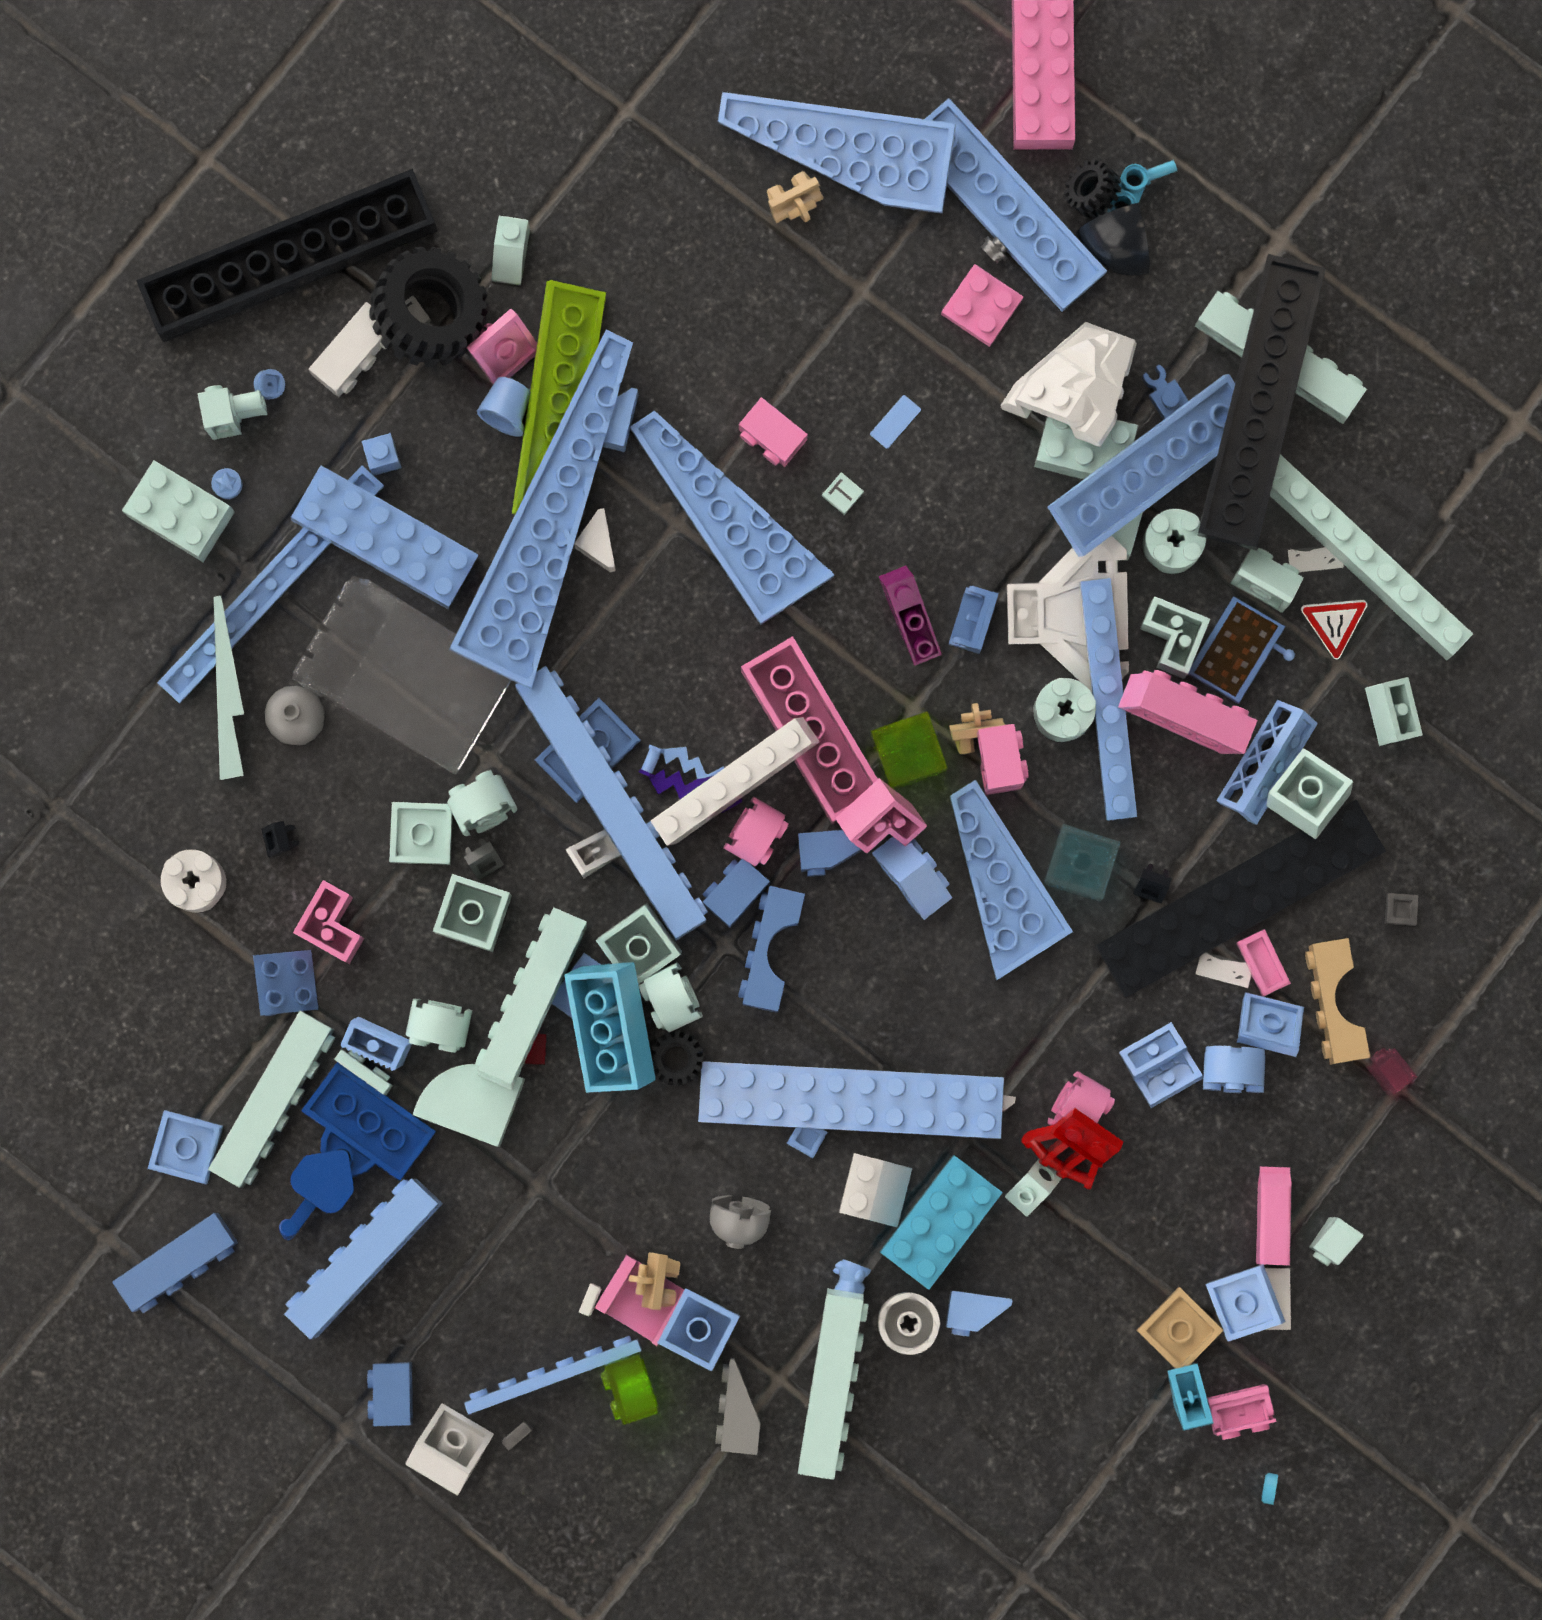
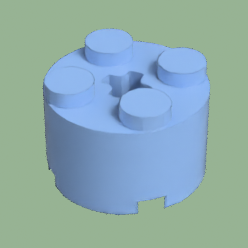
[1203,1046,1265,1093]

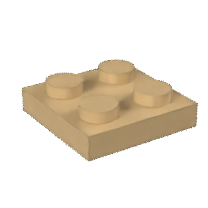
[1136,1287,1223,1369]

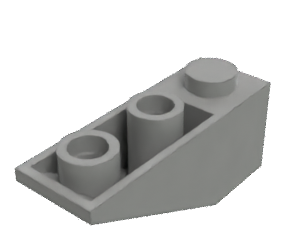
[715,1358,760,1455]

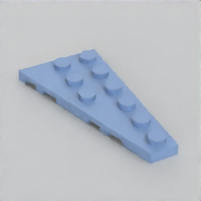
[950,780,1073,981]

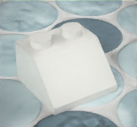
[839,1153,912,1228]
[405,1403,494,1496]

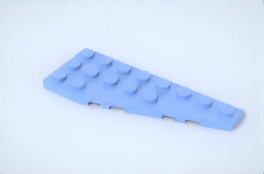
[718,92,956,214]

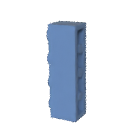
[112,1213,238,1313]

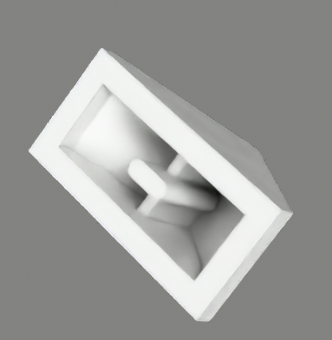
[574,508,616,572]
[566,830,621,879]

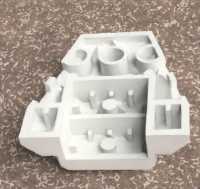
[1000,322,1136,447]

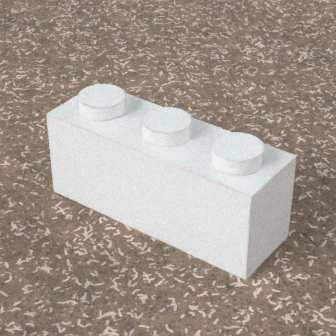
[309,302,386,397]

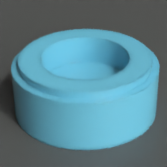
[1261,1472,1278,1505]

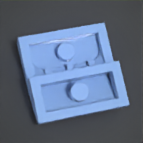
[1119,1022,1203,1108]

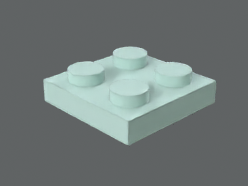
[389,802,453,865]

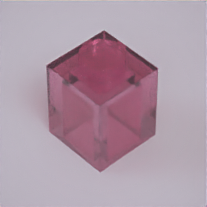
[1366,1048,1417,1096]

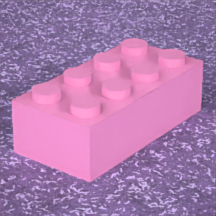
[1118,670,1258,754]

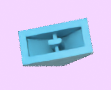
[1168,1364,1213,1431]

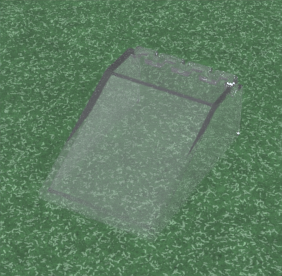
[292,576,511,775]

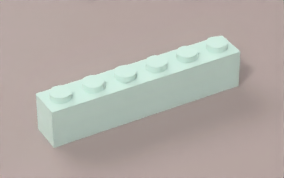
[1195,291,1367,424]
[475,907,587,1090]
[208,1011,335,1188]
[798,1288,869,1480]

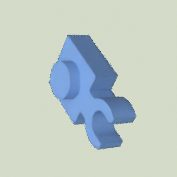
[1142,365,1188,420]

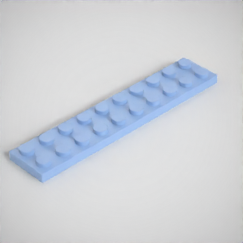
[698,1061,1004,1139]

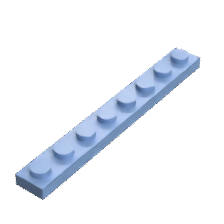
[1080,578,1137,820]

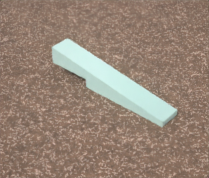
[214,596,244,780]

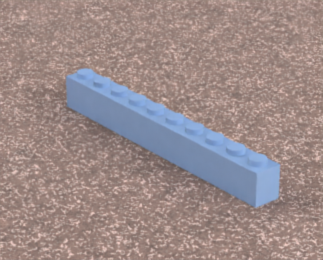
[515,666,708,941]

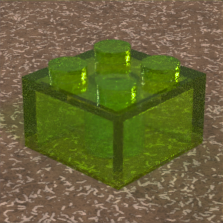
[870,711,948,790]
[600,1352,660,1425]

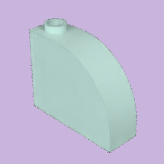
[412,1064,525,1147]

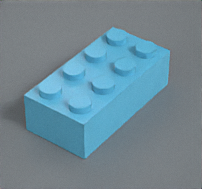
[564,962,656,1093]
[880,1155,1003,1290]

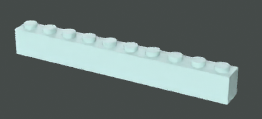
[1270,454,1473,660]

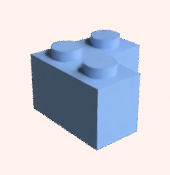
[872,837,952,920]

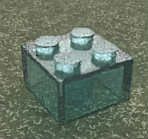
[1043,824,1121,902]

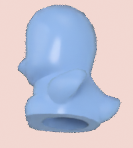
[833,1259,871,1294]

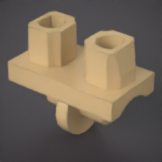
[767,171,823,223]
[949,703,1006,754]
[628,1252,680,1310]

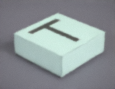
[822,472,864,515]

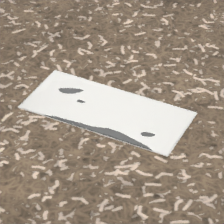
[1288,546,1344,572]
[1196,952,1251,988]

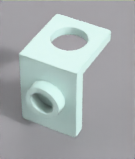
[1005,1159,1061,1217]

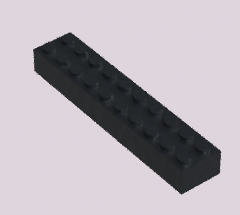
[136,169,438,342]

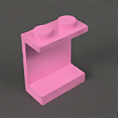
[595,1255,684,1346]

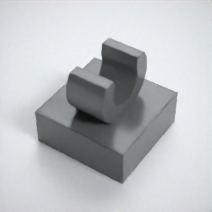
[464,839,504,880]

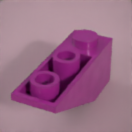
[878,566,942,666]

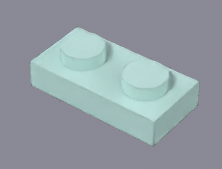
[334,1050,393,1095]

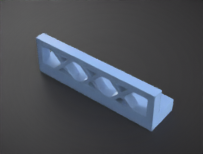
[1217,700,1318,825]

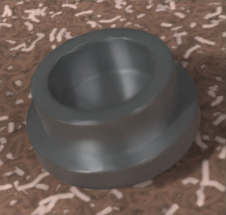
[981,236,1008,264]

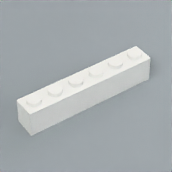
[651,717,820,846]

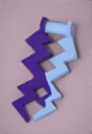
[639,745,742,813]

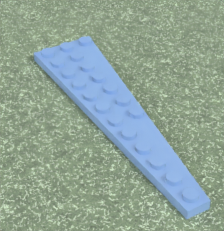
[449,330,633,689]

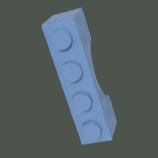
[738,886,805,1013]

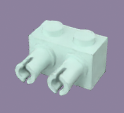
[198,385,267,440]

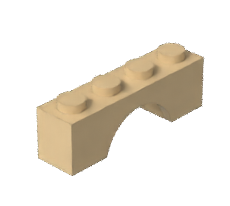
[1305,938,1370,1065]

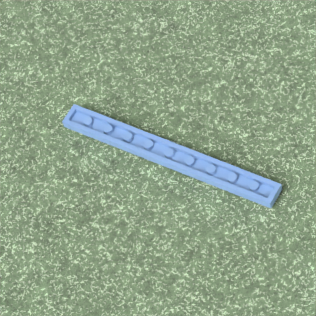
[157,465,384,703]

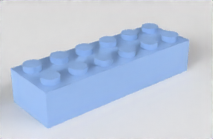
[291,465,478,609]
[284,1178,443,1340]

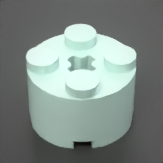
[1142,509,1206,574]
[1033,678,1096,742]
[447,770,517,836]
[639,962,703,1032]
[406,999,472,1053]

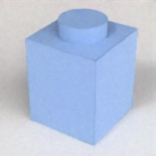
[362,433,402,476]

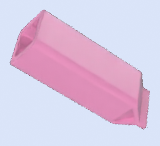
[1256,1167,1292,1265]

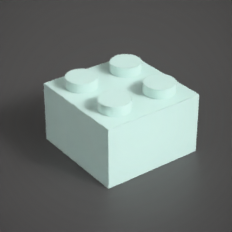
[1266,748,1353,839]
[433,874,512,952]
[596,903,682,985]

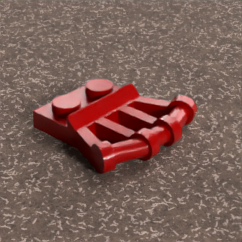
[1021,1108,1124,1190]

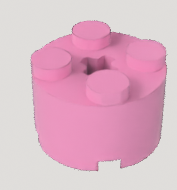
[724,797,789,867]
[1048,1071,1115,1125]

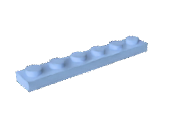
[464,1335,642,1415]

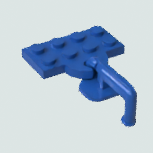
[279,1062,436,1240]

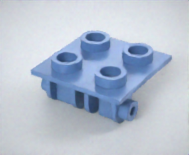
[253,950,318,1016]

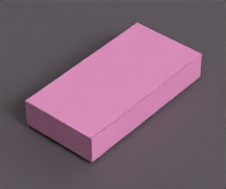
[1236,929,1291,997]

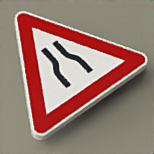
[1301,600,1367,659]

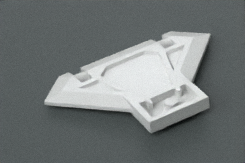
[1007,535,1129,692]

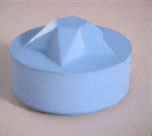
[254,369,285,400]
[211,468,242,499]

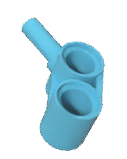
[1107,160,1177,212]

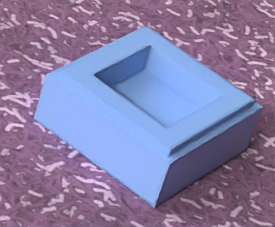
[786,1127,828,1158]

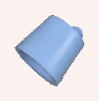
[477,377,531,437]

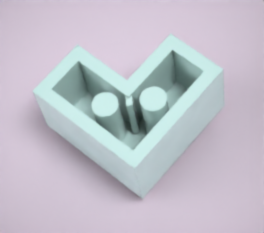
[1140,596,1210,679]

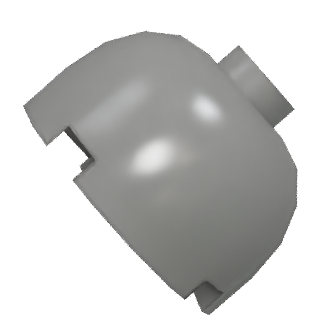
[264,685,325,745]
[710,1195,771,1249]

